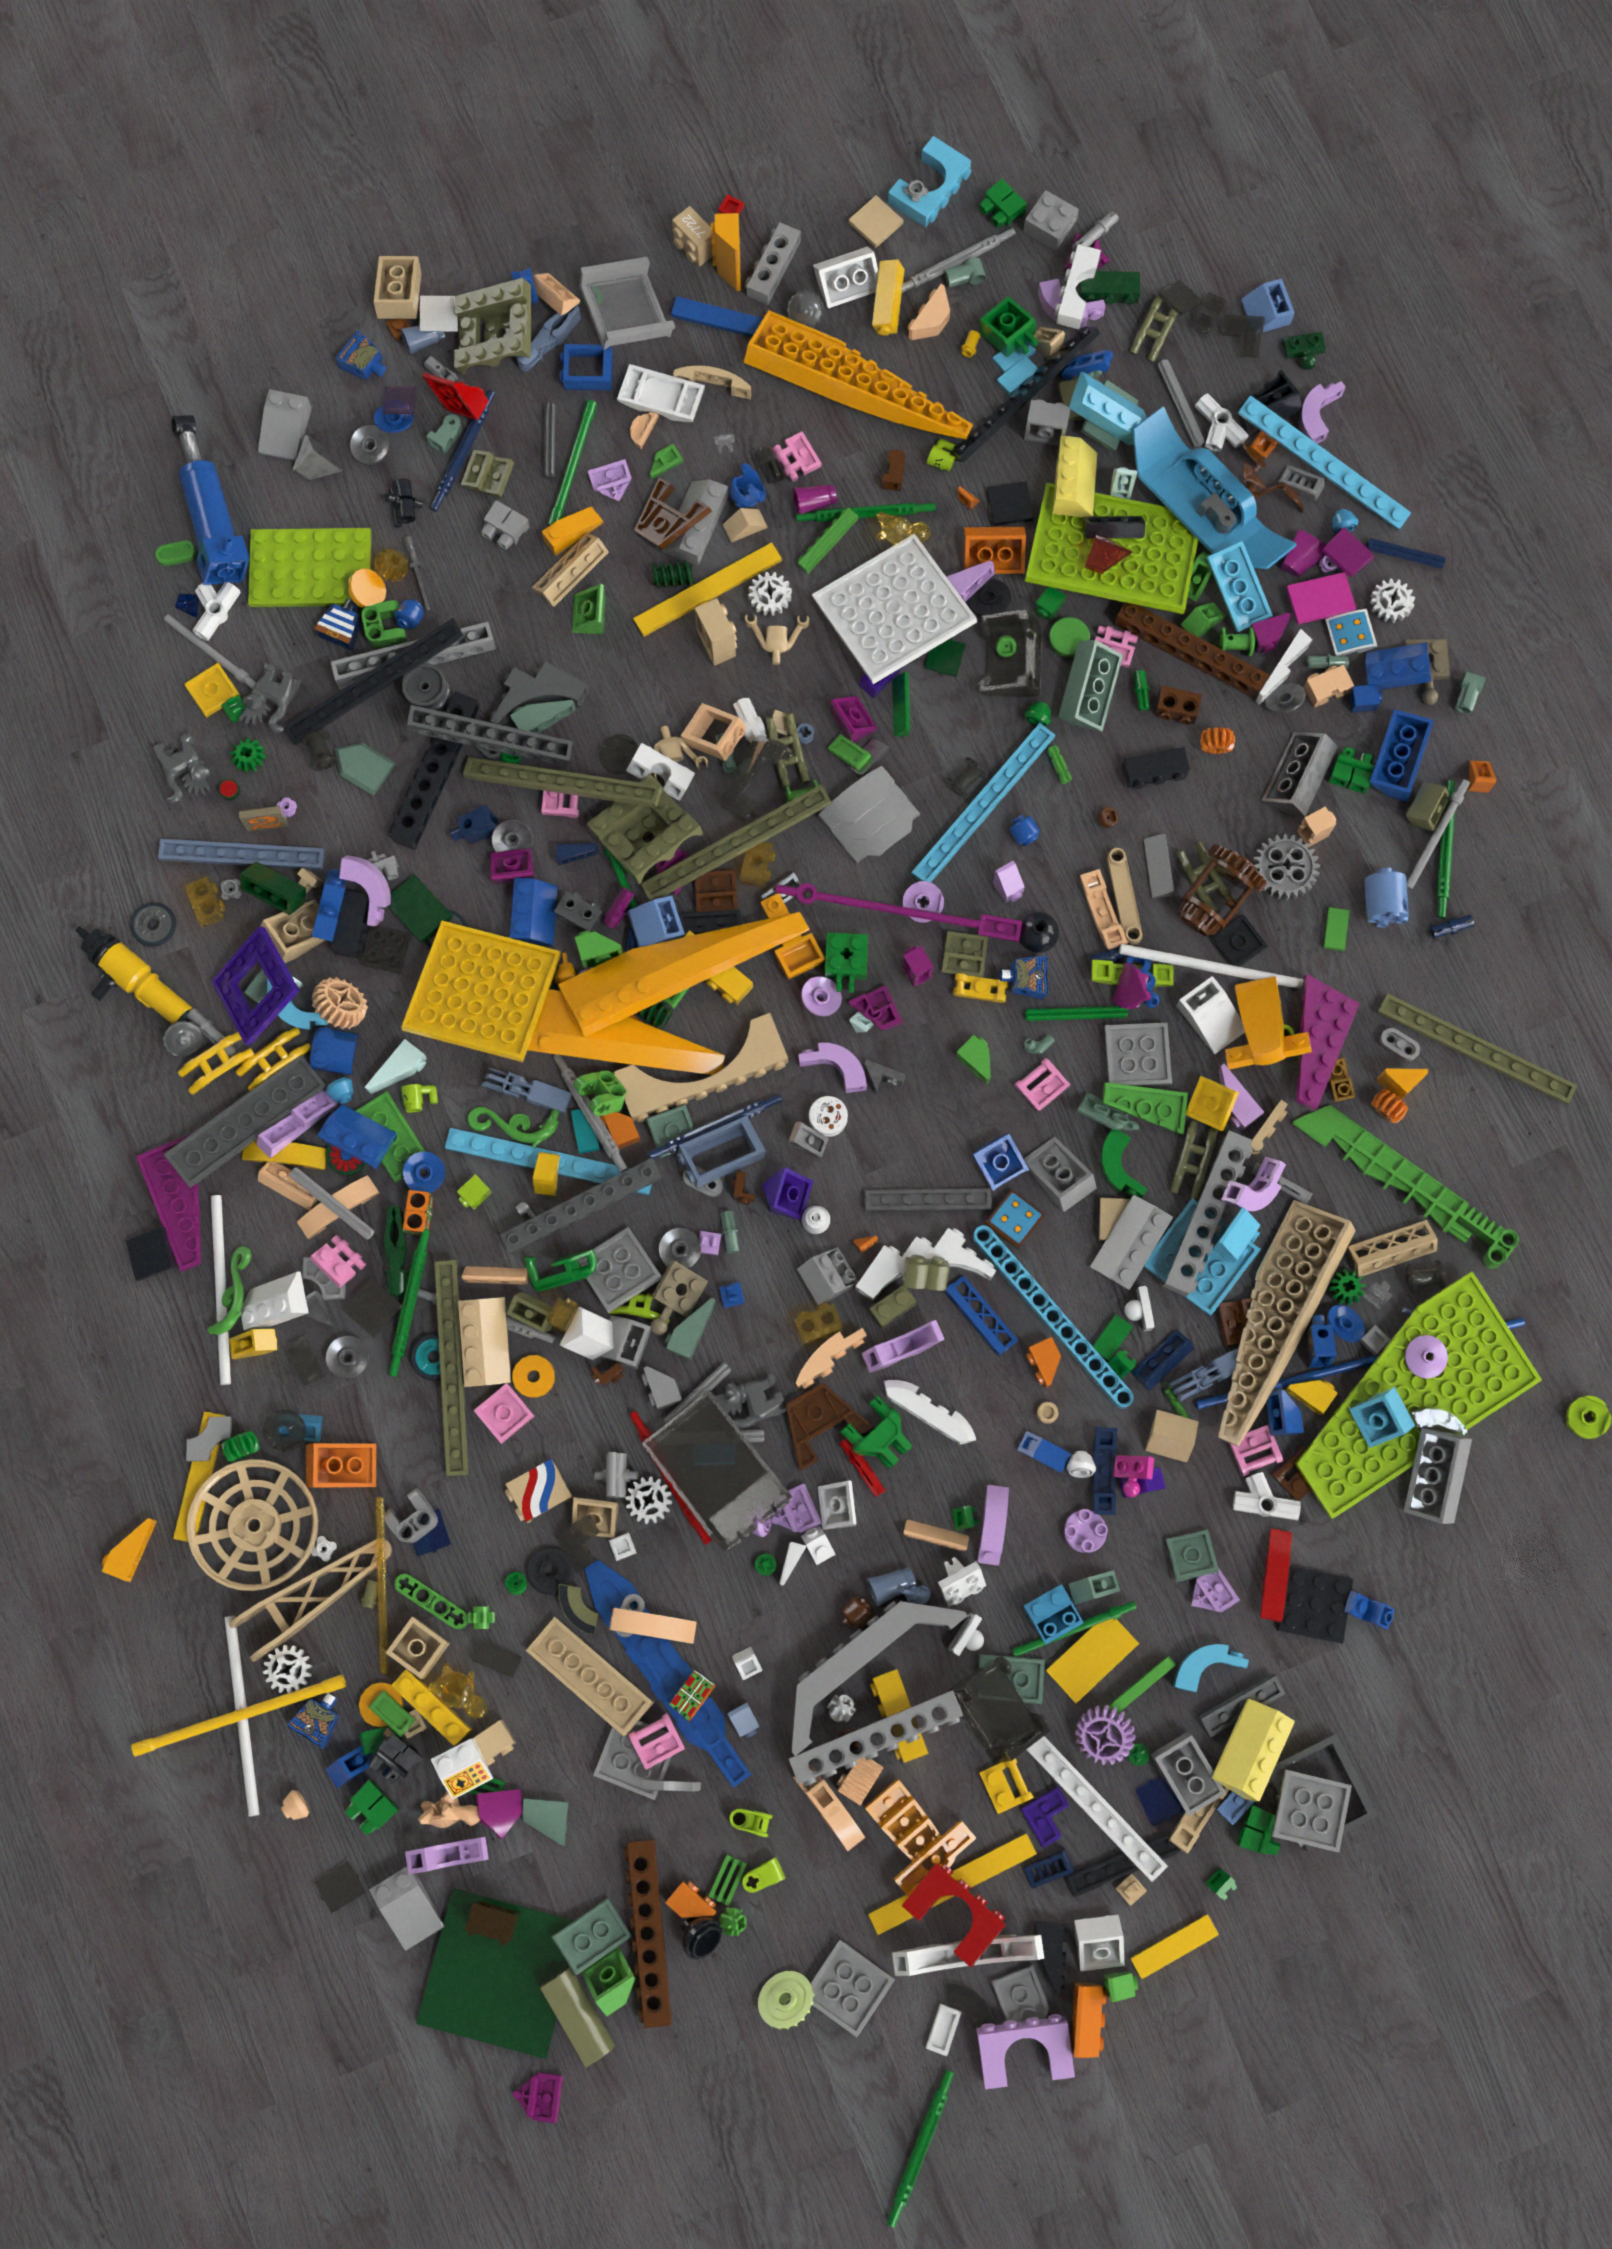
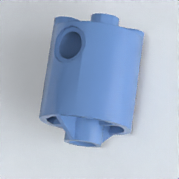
[1364,868,1409,927]

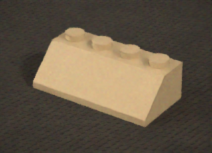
[458,1297,511,1387]

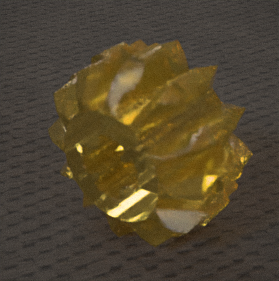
[374,547,409,583]

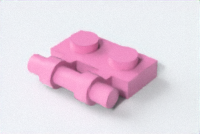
[773,432,821,482]
[1095,625,1138,668]
[310,1235,366,1288]

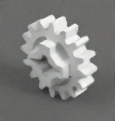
[748,572,792,616]
[1370,579,1415,623]
[625,1477,672,1524]
[263,1645,312,1693]

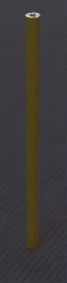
[375,1497,388,1674]

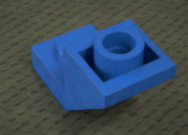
[1017,1431,1071,1473]
[1344,1591,1395,1630]

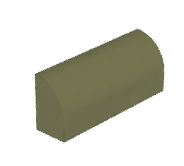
[539,1966,616,2068]

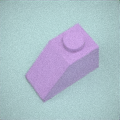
[993,861,1025,903]

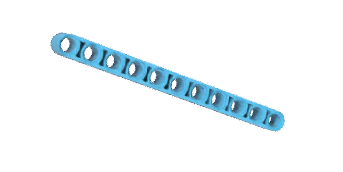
[973,1225,1133,1409]

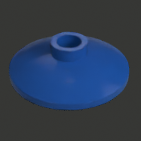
[374,403,414,433]
[403,1152,445,1193]
[1327,1305,1365,1342]

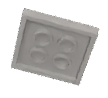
[1104,1023,1172,1087]
[578,1227,662,1313]
[593,1721,672,1800]
[1272,1770,1352,1853]
[810,1939,895,2037]

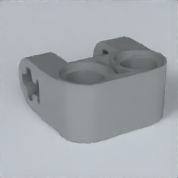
[382,1488,438,1543]

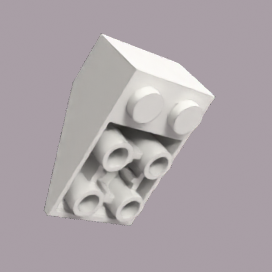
[1176,976,1245,1055]

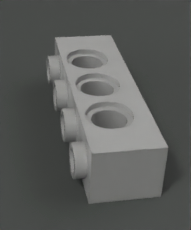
[745,222,801,305]

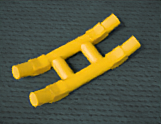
[235,1027,312,1091]
[178,1032,254,1095]

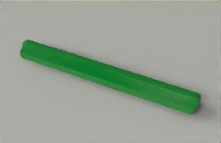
[1025,1006,1128,1021]

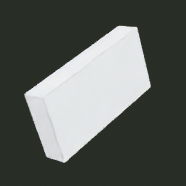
[925,2003,961,2056]

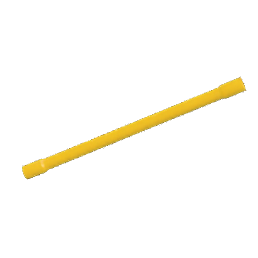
[131,1675,346,1757]

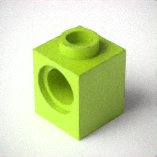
[457,1174,492,1210]

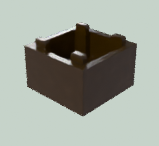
[465,1900,521,1946]

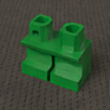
[979,179,1027,228]
[1328,747,1375,794]
[345,1779,401,1835]
[1236,1805,1280,1855]

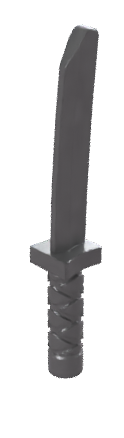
[404,536,431,611]

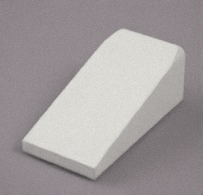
[779,1542,806,1586]

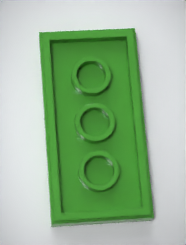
[355,1091,425,1183]

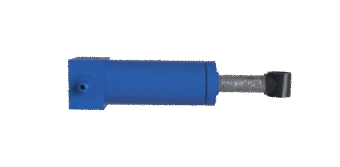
[171,415,249,585]

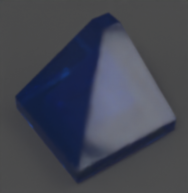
[175,593,199,617]

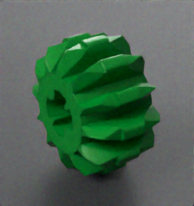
[230,738,266,773]
[1329,1269,1366,1306]
[221,1431,260,1462]

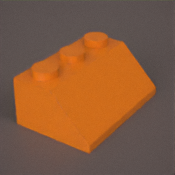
[964,527,1026,574]
[1070,1982,1107,2058]

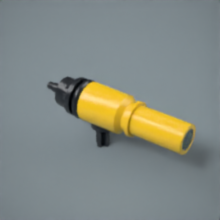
[75,926,193,1024]

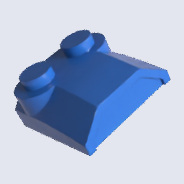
[310,1027,359,1075]
[972,1133,1029,1191]

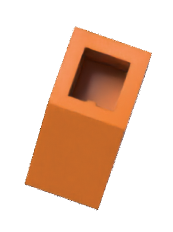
[600,1112,641,1150]
[1026,1337,1061,1389]
[665,1881,717,1918]

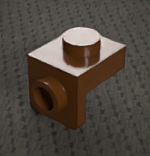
[731,1171,755,1205]
[590,1362,625,1387]

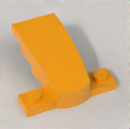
[1225,976,1312,1070]
[864,1778,976,1897]

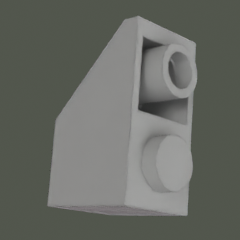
[641,1366,682,1410]

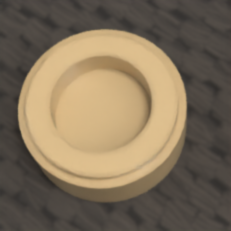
[1036,1402,1058,1424]

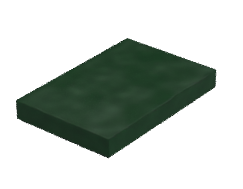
[388,874,454,943]

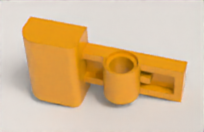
[760,893,826,980]

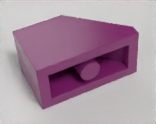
[1250,612,1291,653]

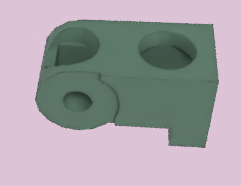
[426,414,462,455]

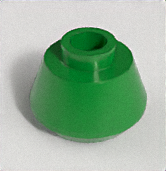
[1024,701,1051,726]

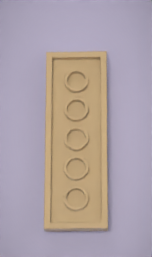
[526,1617,654,1737]

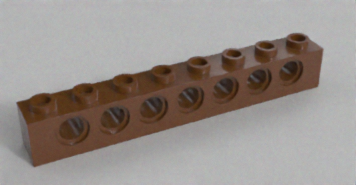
[1115,602,1270,700]
[624,1839,672,2028]

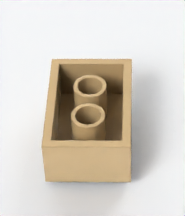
[374,256,422,319]
[695,598,738,666]

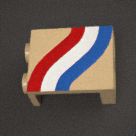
[505,1459,573,1523]

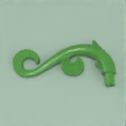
[467,1107,559,1148]
[208,1246,251,1335]

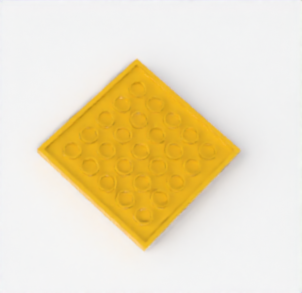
[401,921,561,1062]

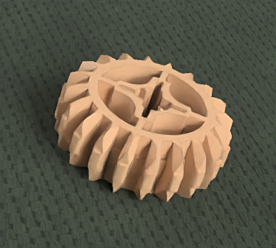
[311,977,368,1030]

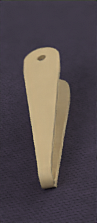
[229,1538,392,1662]

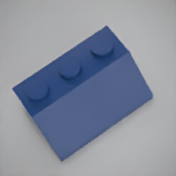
[1366,642,1432,690]
[510,878,558,946]
[317,1104,397,1170]

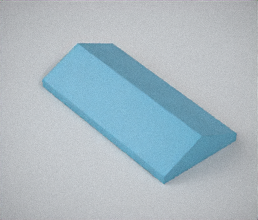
[1206,541,1273,632]

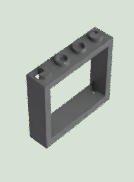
[1267,1733,1379,1851]

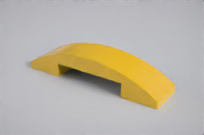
[242,1140,327,1170]

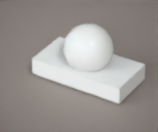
[1125,1286,1155,1332]
[948,1613,984,1656]

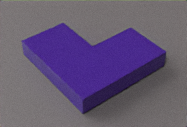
[1020,1786,1069,1848]

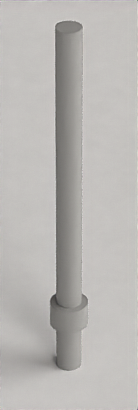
[164,614,257,690]
[1407,779,1470,890]

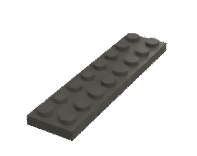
[164,1055,327,1188]

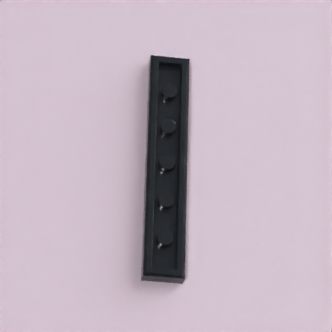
[1065,1830,1196,1898]

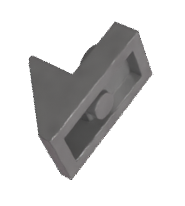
[864,1059,905,1093]
[789,1122,829,1158]

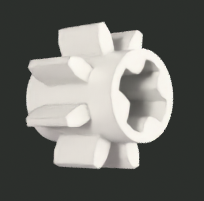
[827,1695,856,1722]

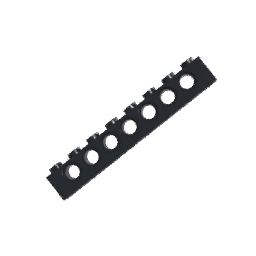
[389,691,480,850]

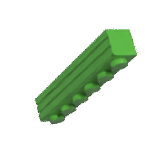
[798,507,858,574]

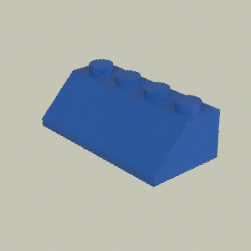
[1370,709,1434,802]

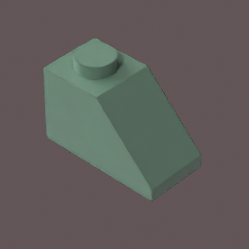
[1069,1570,1120,1605]

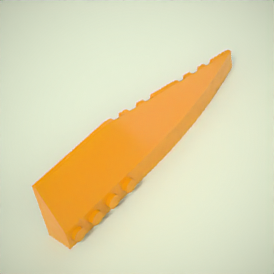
[558,912,809,1037]
[527,989,725,1075]

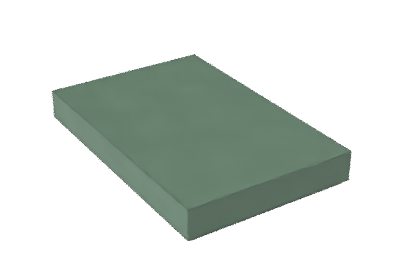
[1081,380,1139,452]
[976,1654,1045,1704]
[551,1898,632,1976]

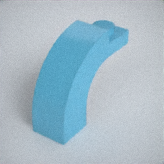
[267,979,327,1030]
[1172,1644,1249,1692]

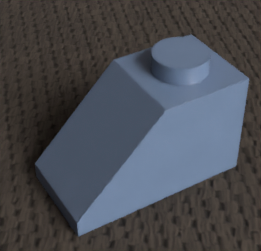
[727,1703,760,1739]

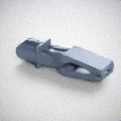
[516,305,581,372]
[481,1067,572,1114]
[1169,1348,1239,1402]

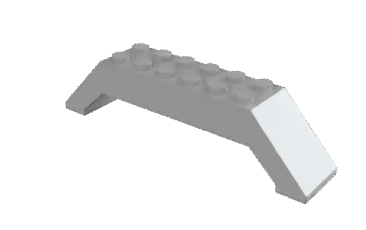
[792,1601,968,1756]

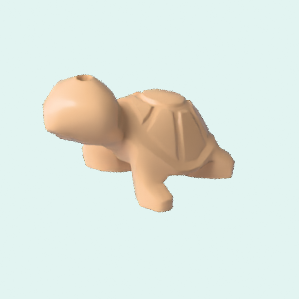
[418,1790,480,1828]

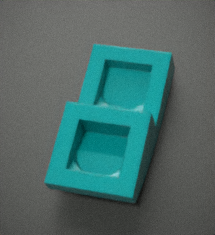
[571,1109,600,1154]

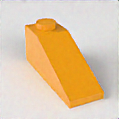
[542,506,604,556]
[102,1518,157,1582]

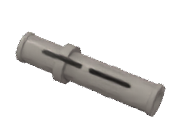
[1072,211,1119,252]
[186,1008,239,1059]
[1251,1162,1313,1204]

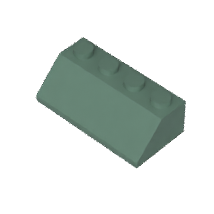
[1058,640,1123,732]

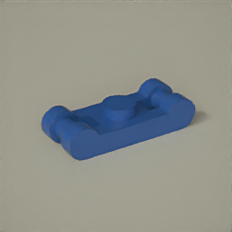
[1062,350,1113,381]

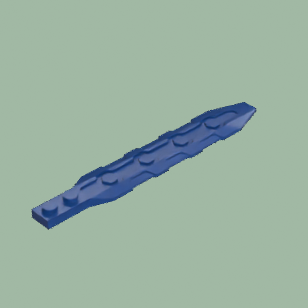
[585,1560,752,1788]

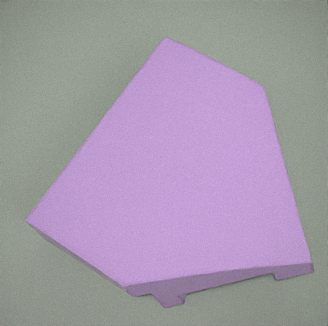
[588,459,632,502]
[771,1484,822,1533]
[1191,1567,1240,1612]

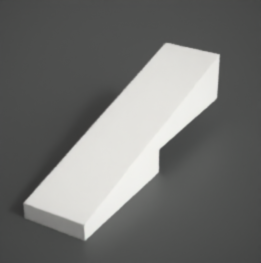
[1256,629,1312,704]

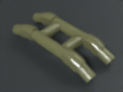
[1130,294,1182,362]
[766,712,810,789]
[1176,841,1236,913]
[1170,1121,1218,1200]

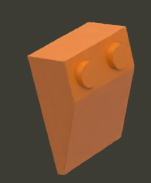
[306,1443,376,1488]

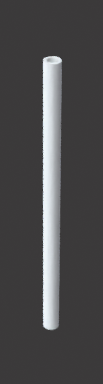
[1119,944,1303,989]
[211,1195,231,1385]
[224,1616,260,1817]

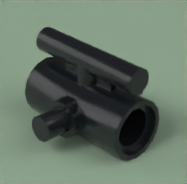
[385,478,423,528]

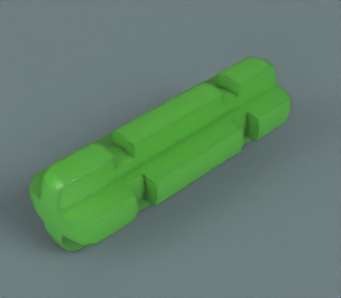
[1047,745,1072,784]

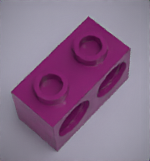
[902,946,934,987]

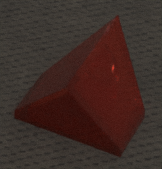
[1084,535,1133,574]

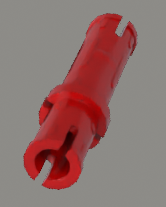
[839,1439,886,1498]

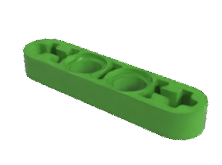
[395,1574,468,1629]
[1108,1656,1176,1714]

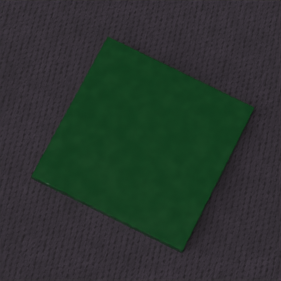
[416,1888,575,2059]

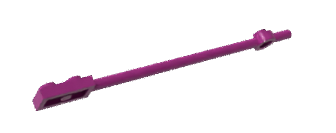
[776,883,1022,943]

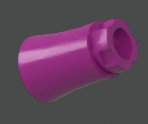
[792,484,837,515]

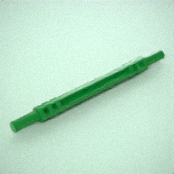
[796,502,936,522]
[1437,780,1455,919]
[388,1230,430,1377]
[887,2069,954,2228]

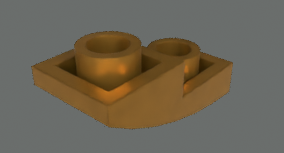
[1328,1058,1355,1102]

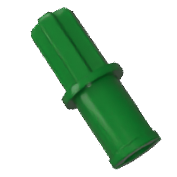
[1133,670,1150,711]

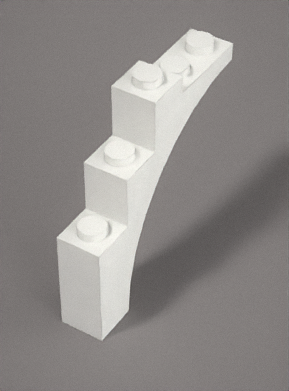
[855,1228,996,1302]
[892,1935,1044,1976]

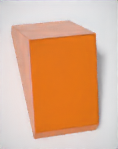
[1468,760,1497,793]

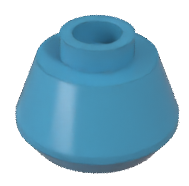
[1332,509,1359,534]
[326,1077,354,1104]

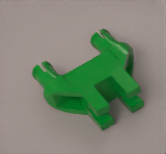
[840,1395,913,1469]

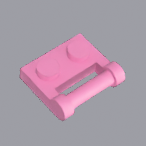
[541,791,579,818]
[1014,1058,1070,1112]
[1229,1425,1283,1476]
[628,1713,685,1770]

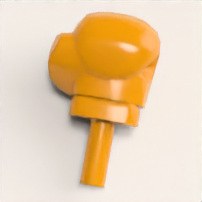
[554,953,576,984]

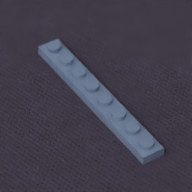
[158,839,325,871]

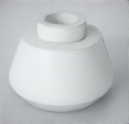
[802,1206,830,1234]
[1066,1451,1096,1478]

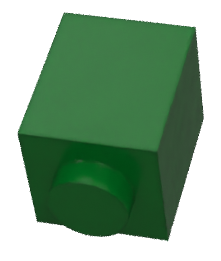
[1034,586,1066,621]

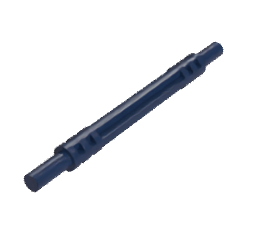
[430,390,495,512]
[647,1094,782,1159]

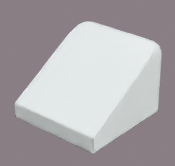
[732,1647,763,1680]

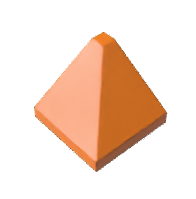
[1251,431,1278,458]
[957,486,980,510]
[853,1236,878,1253]

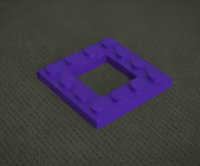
[211,927,300,1045]

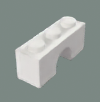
[626,743,695,801]

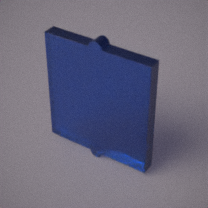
[408,1509,452,1557]
[1135,1777,1184,1826]

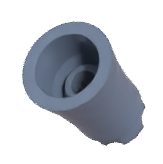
[400,325,446,356]
[867,1567,916,1607]

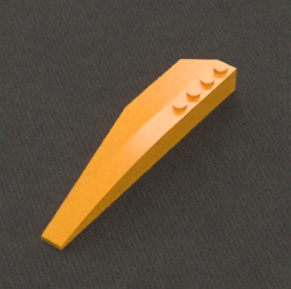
[744,310,973,439]

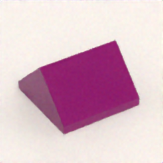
[1322,527,1374,578]
[830,696,878,743]
[491,848,535,884]

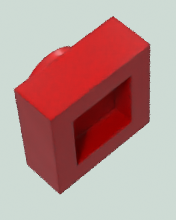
[718,194,744,215]

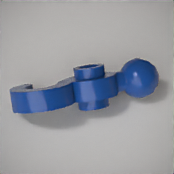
[1126,956,1160,1008]

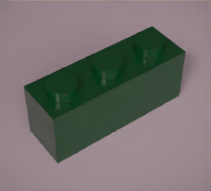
[1079,271,1140,305]
[240,861,306,915]

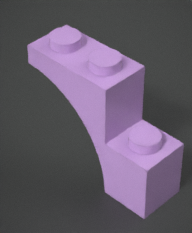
[862,1320,945,1373]

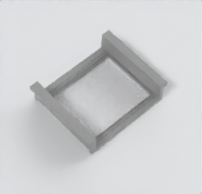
[579,257,675,350]

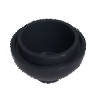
[1019,912,1059,953]
[681,1917,722,1960]

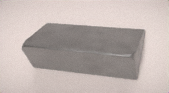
[847,738,889,779]
[757,871,802,903]

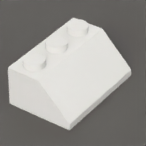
[813,246,879,308]
[241,1272,309,1330]

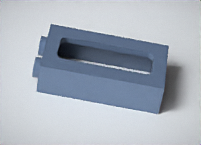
[676,1116,766,1188]

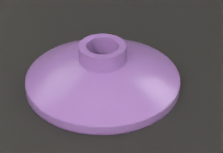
[801,977,842,1016]
[1405,1335,1448,1378]

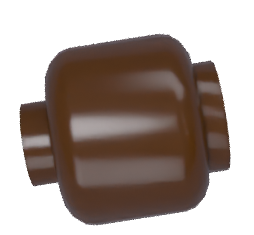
[841,1596,874,1629]

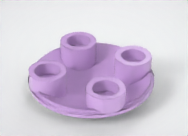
[1064,1509,1108,1553]

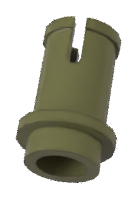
[360,1580,381,1609]

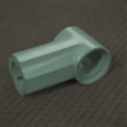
[945,258,986,288]
[1455,671,1486,714]

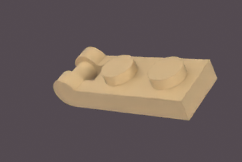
[1250,1100,1288,1155]

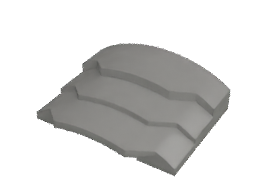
[818,766,920,864]

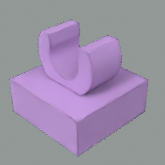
[699,1231,722,1256]

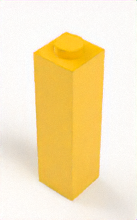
[872,259,905,336]

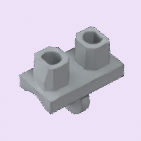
[367,850,399,880]

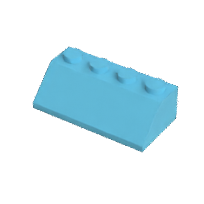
[1069,372,1147,446]

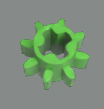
[467,1606,495,1629]
[719,1908,747,1936]

